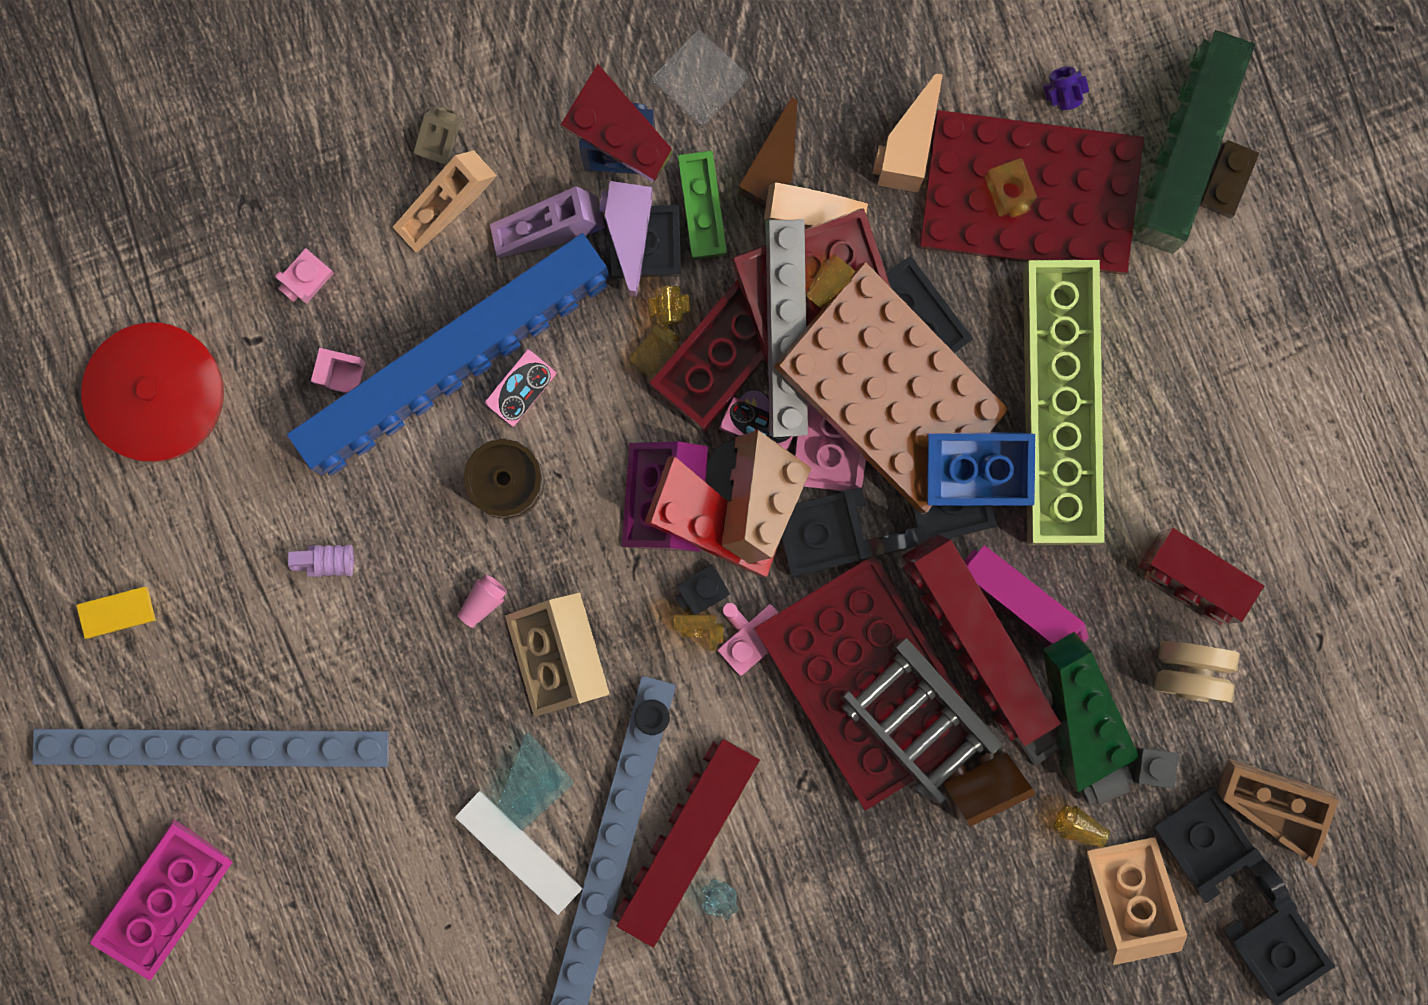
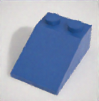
[927,432,1036,505]

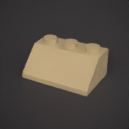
[505,593,610,717]

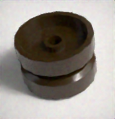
[463,439,545,520]

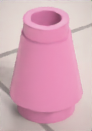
[457,574,507,628]

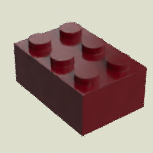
[1137,528,1265,626]

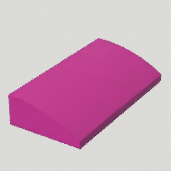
[90,819,233,981]

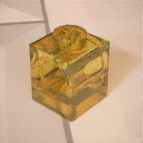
[985,158,1037,217]

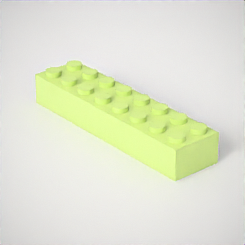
[1023,260,1104,545]

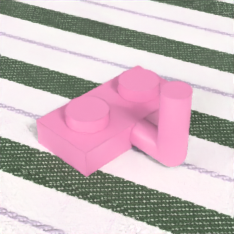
[718,603,778,676]

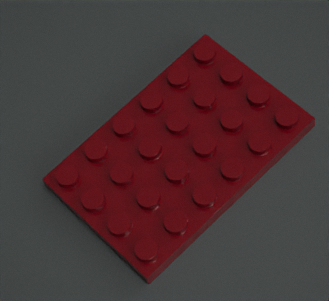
[919,110,1144,275]
[753,556,968,811]

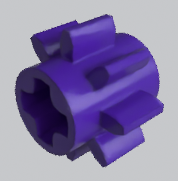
[1043,66,1089,110]

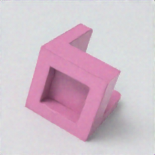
[311,348,366,393]

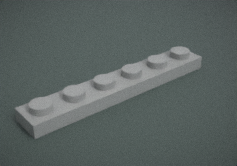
[766,219,808,437]

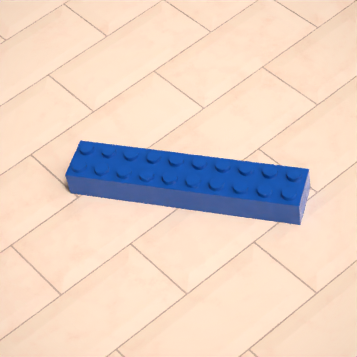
[287,233,610,476]

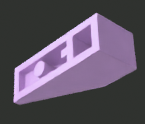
[599,181,653,297]
[490,186,605,258]

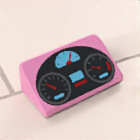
[484,349,557,428]
[719,397,793,450]

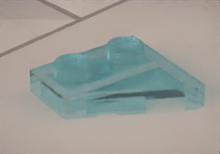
[498,732,575,831]

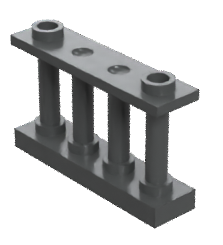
[839,638,1003,803]

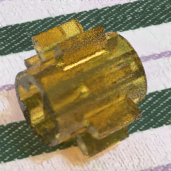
[647,286,690,325]

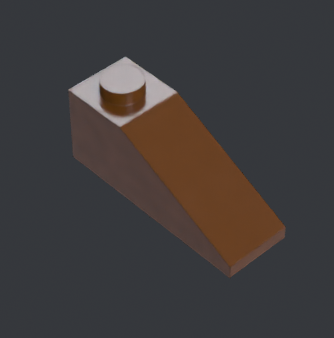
[739,97,798,209]

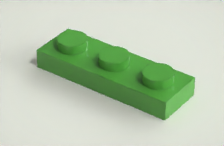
[678,151,727,260]

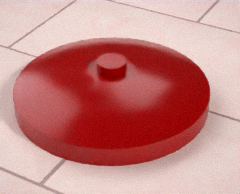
[81,322,224,463]

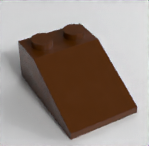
[941,751,1036,827]

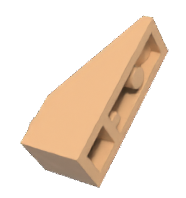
[393,150,497,252]

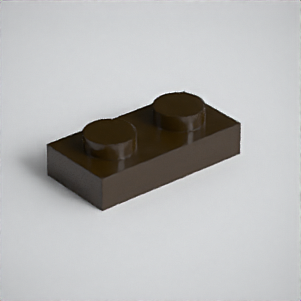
[1199,140,1259,219]

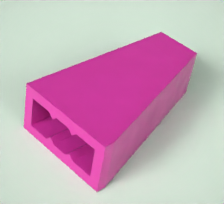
[964,545,1089,647]

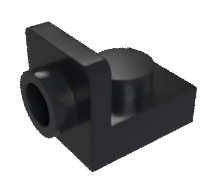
[674,564,731,616]

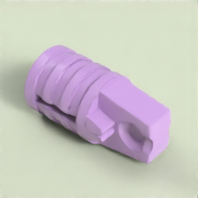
[288,545,354,577]

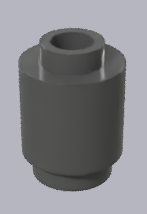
[1081,765,1133,806]

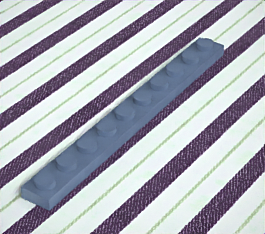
[551,676,676,1005]
[33,729,389,767]

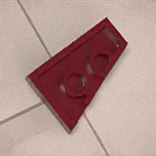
[560,64,673,182]

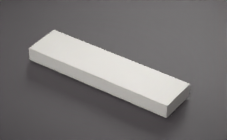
[455,791,583,915]

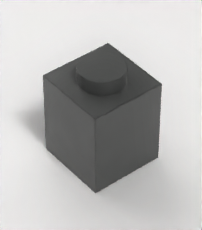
[1132,747,1179,789]

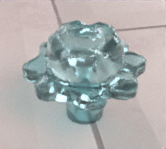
[702,878,738,920]

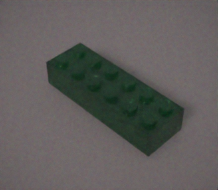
[1132,30,1255,254]

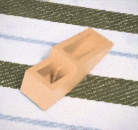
[764,183,868,229]

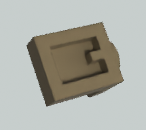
[414,106,465,165]

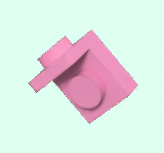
[275,248,334,304]

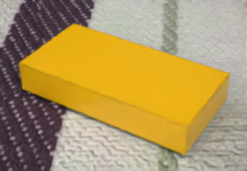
[76,587,156,639]

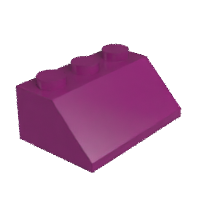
[621,441,708,552]

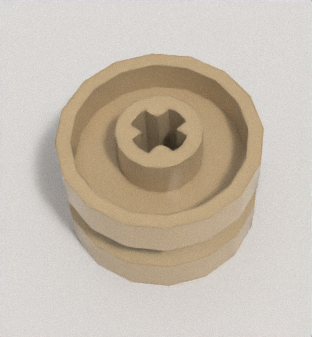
[1153,641,1240,703]

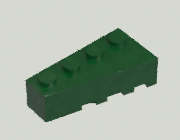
[1043,632,1139,792]

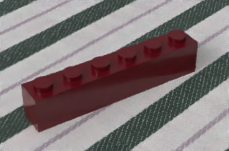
[615,738,760,948]

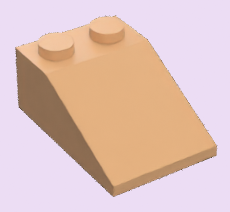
[872,74,942,193]
[1086,837,1187,965]

